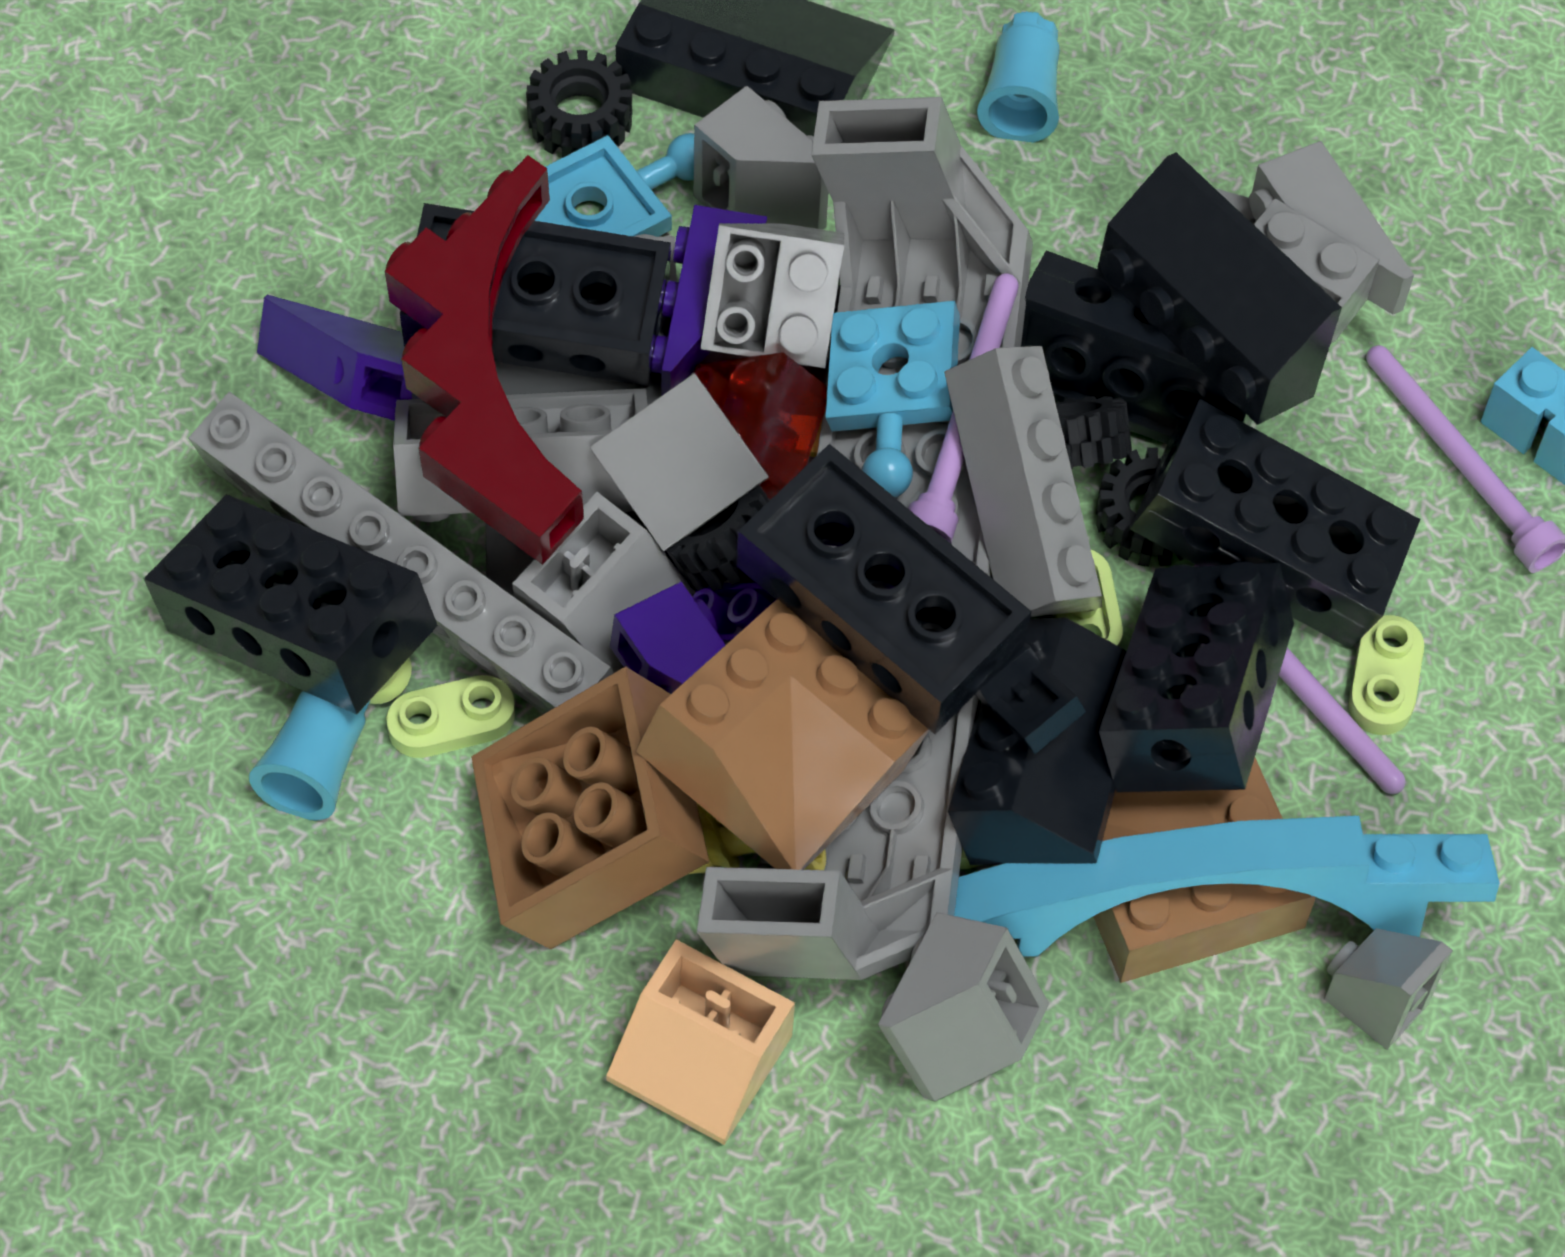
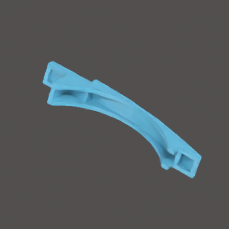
[954,815,1500,956]

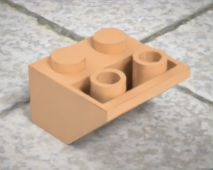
[606,939,795,1145]

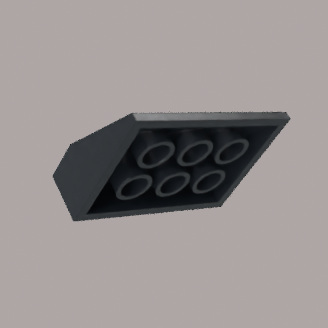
[615,0,895,136]

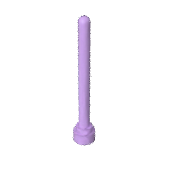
[908,273,1019,544]
[1366,345,1565,573]
[1193,565,1406,795]

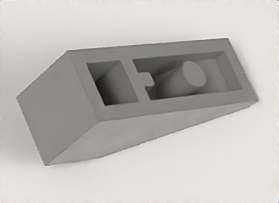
[1249,141,1414,315]

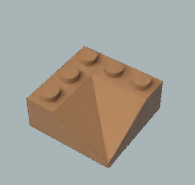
[636,599,929,870]
[471,667,709,949]
[1093,758,1316,983]

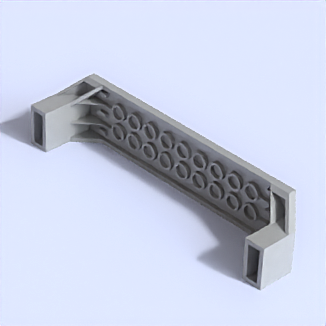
[697,97,1033,980]

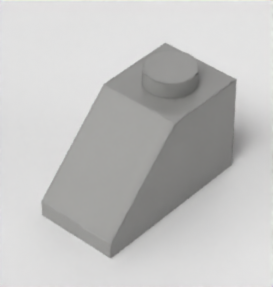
[1324,928,1453,1050]

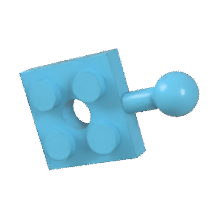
[535,133,694,237]
[826,301,960,497]

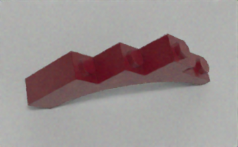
[384,155,584,565]

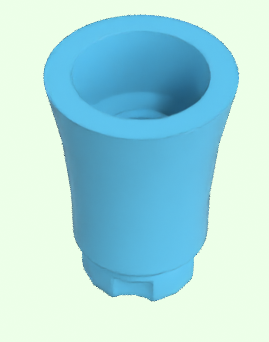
[977,12,1060,143]
[249,691,370,821]

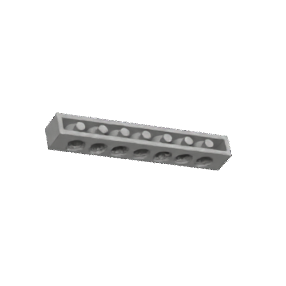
[188,391,614,714]

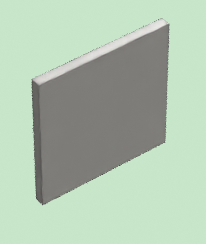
[590,373,769,552]

